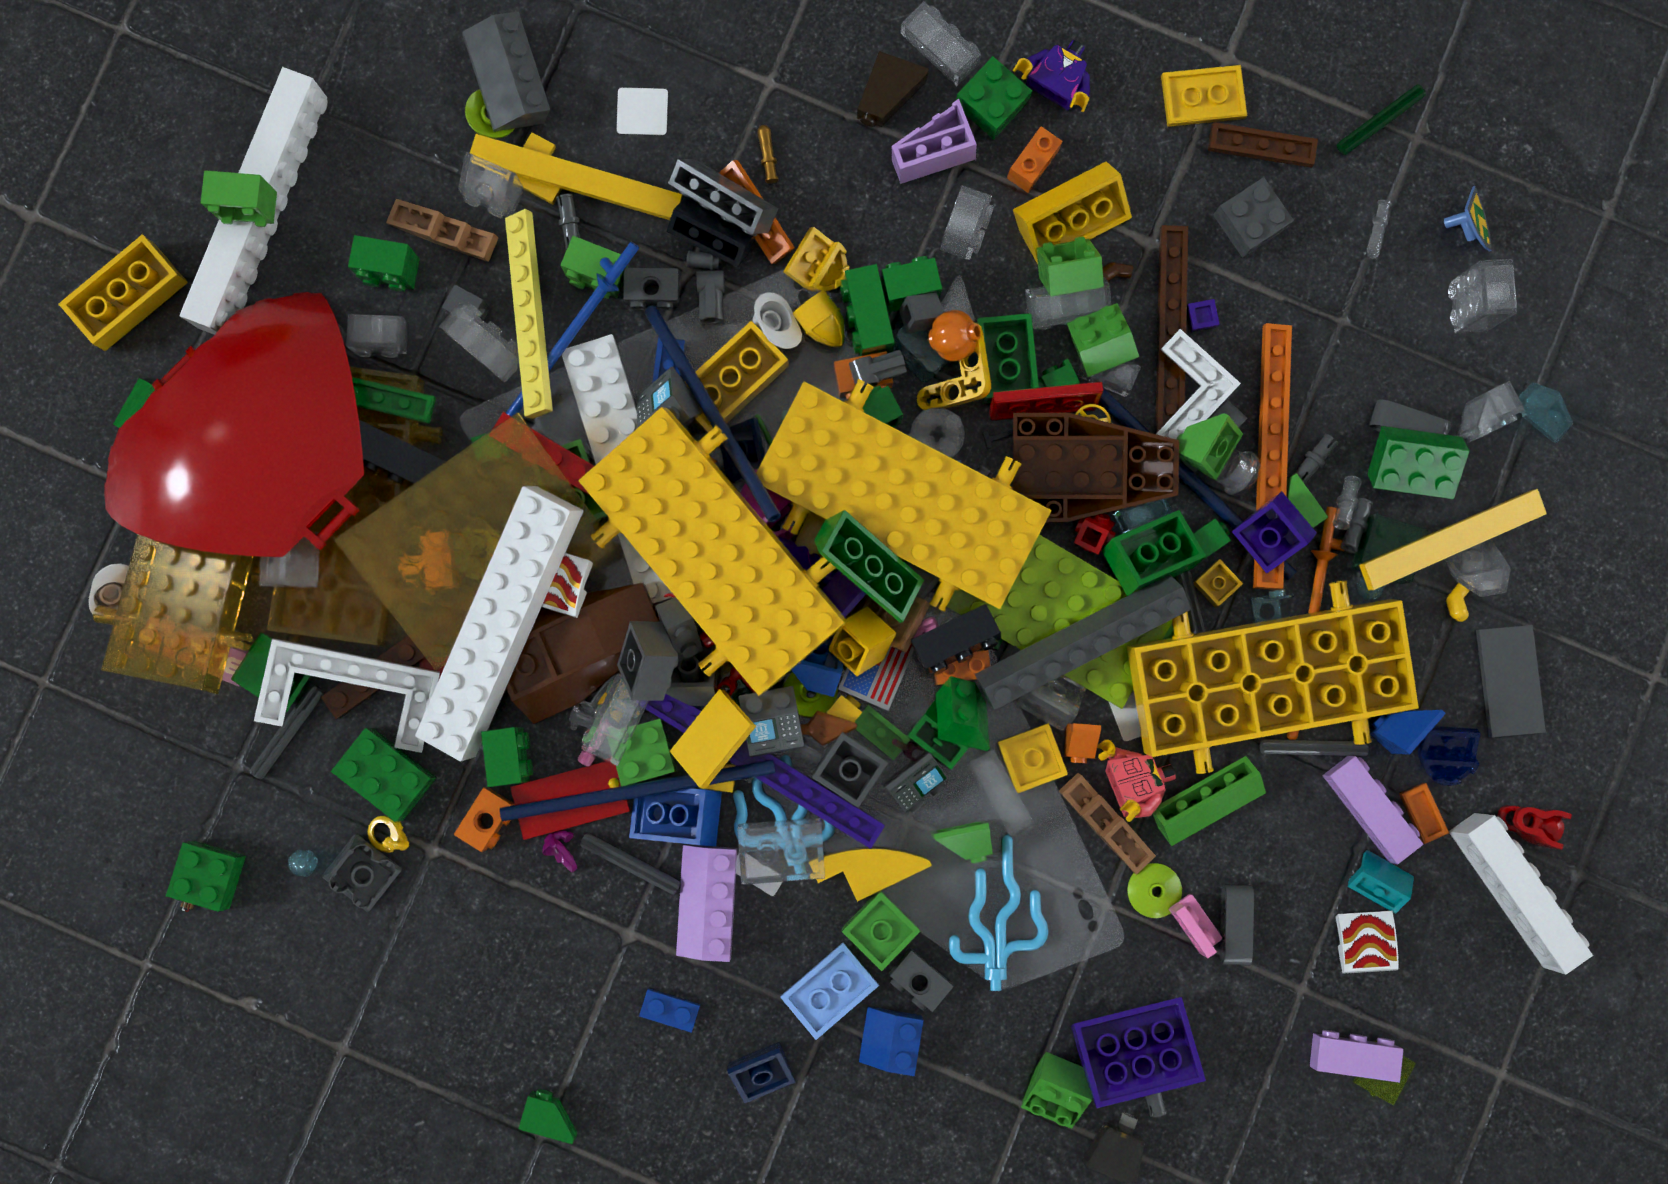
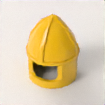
[793,290,845,347]

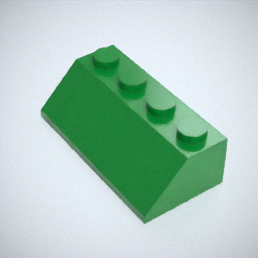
[814,510,924,623]

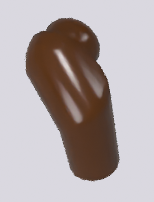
[1102,262,1133,288]

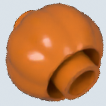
[929,310,981,362]

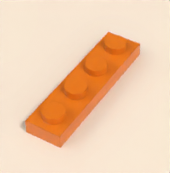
[719,160,795,264]

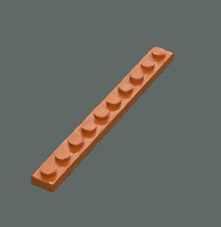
[1253,323,1292,590]

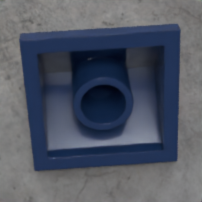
[720,418,765,483]
[727,1041,795,1103]

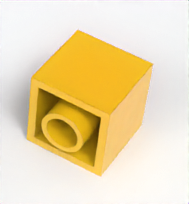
[828,606,896,676]

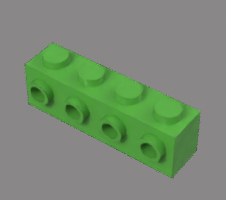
[1153,756,1266,846]

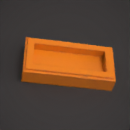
[1399,783,1449,844]

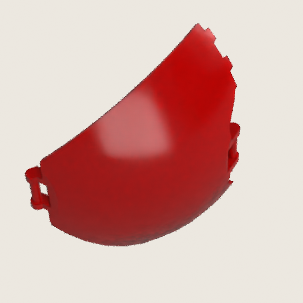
[104,292,364,557]

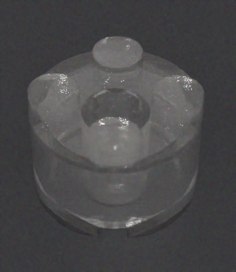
[909,407,965,459]

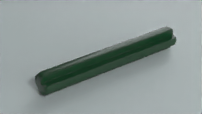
[1336,84,1426,155]

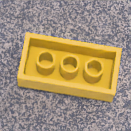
[59,234,188,351]
[685,321,789,434]

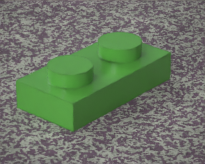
[855,705,911,761]

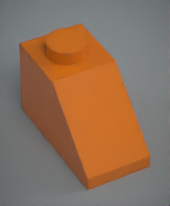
[1064,723,1101,764]

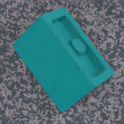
[1348,850,1414,914]

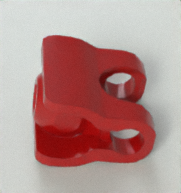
[1497,805,1572,850]

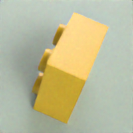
[1193,559,1243,608]

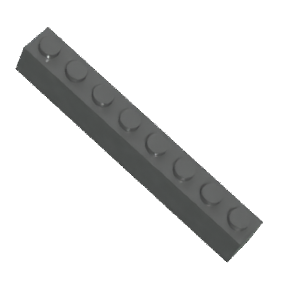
[975,575,1191,710]

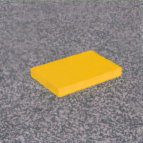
[1161,65,1247,127]
[670,689,756,789]

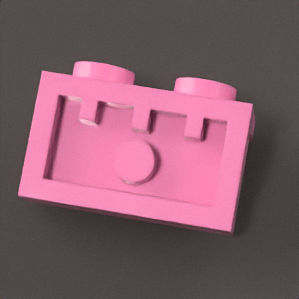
[1169,894,1222,958]

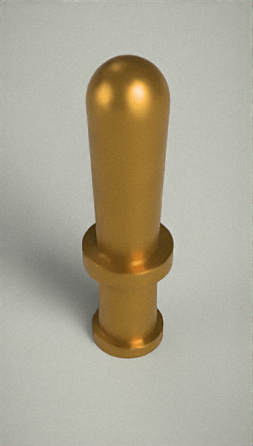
[757,125,779,184]

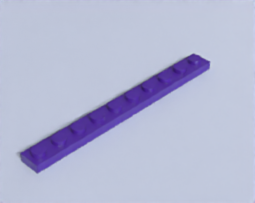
[637,694,885,849]

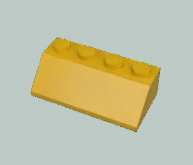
[1013,162,1132,264]

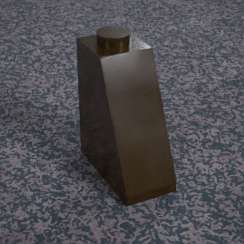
[857,51,929,127]

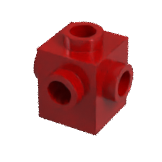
[1074,513,1116,555]

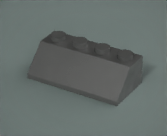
[462,11,550,132]

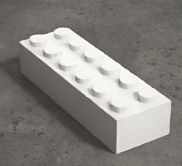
[1449,813,1593,975]

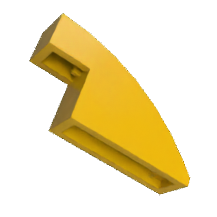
[809,847,932,902]

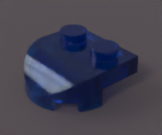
[1418,726,1481,786]

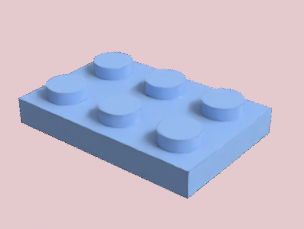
[780,942,879,1040]

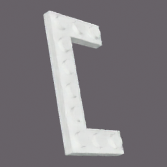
[1156,329,1241,439]
[254,638,440,753]

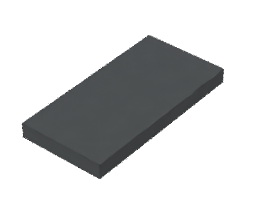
[1476,625,1546,737]

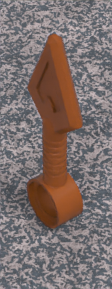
[800,711,857,746]

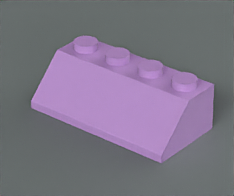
[676,845,738,962]

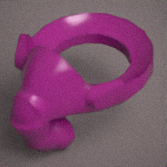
[542,830,577,872]

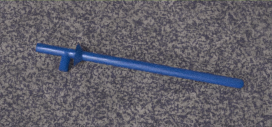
[506,241,639,418]

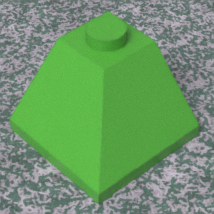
[1177,413,1243,480]
[930,820,993,863]

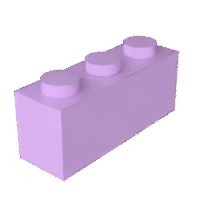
[1310,1030,1403,1083]

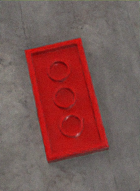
[989,382,1103,420]
[510,759,630,840]

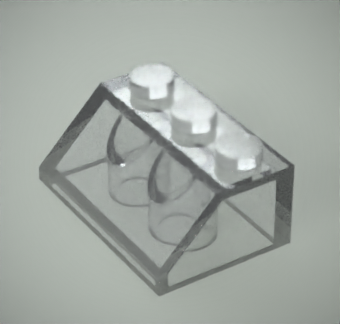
[737,818,825,885]

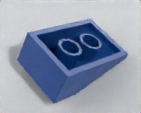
[629,783,722,847]

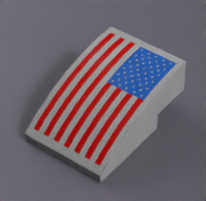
[838,642,914,711]

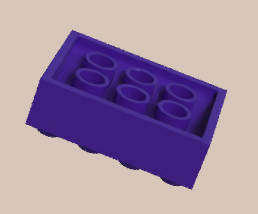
[1071,997,1206,1108]

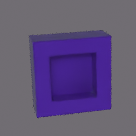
[1187,299,1220,332]

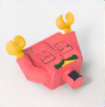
[1097,740,1176,822]

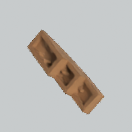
[386,199,499,262]
[1058,773,1156,875]

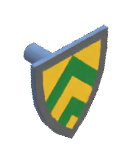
[1444,186,1492,251]

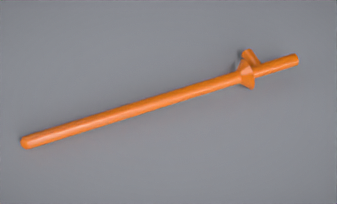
[1287,507,1344,740]

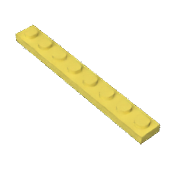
[505,209,553,419]

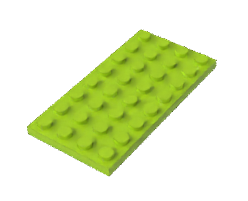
[939,535,1172,709]

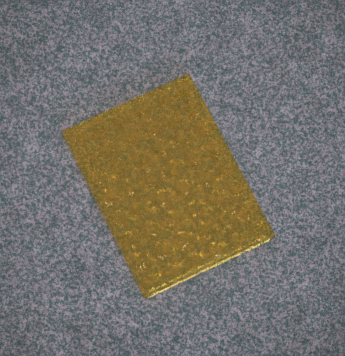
[334,412,616,671]

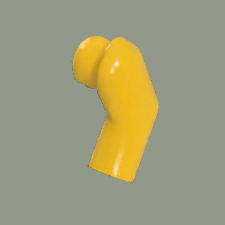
[1446,580,1472,622]

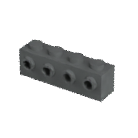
[668,159,779,236]

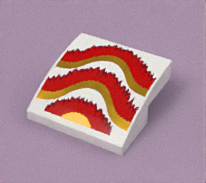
[542,553,593,618]
[1336,911,1398,973]

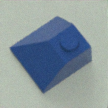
[792,634,843,697]
[1370,710,1446,754]

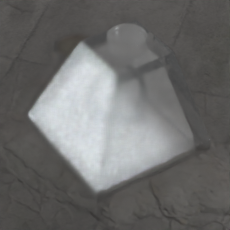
[1443,539,1511,597]

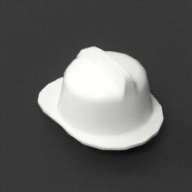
[753,292,802,349]
[89,564,139,623]

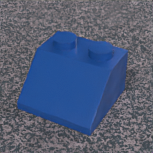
[859,1006,924,1076]

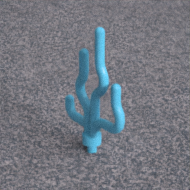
[733,755,836,877]
[949,835,1049,991]

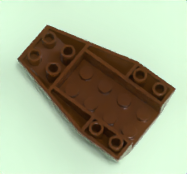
[1013,412,1179,522]
[506,583,660,724]

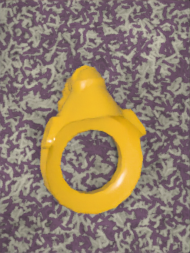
[368,815,409,853]

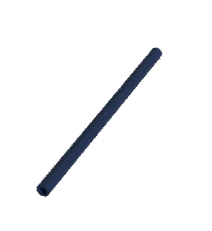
[644,305,781,522]
[1099,388,1297,580]
[500,760,775,821]

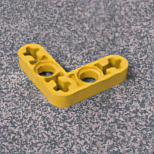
[917,322,991,412]

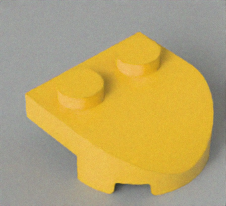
[783,227,849,292]

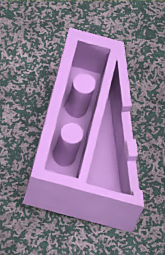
[892,99,977,184]

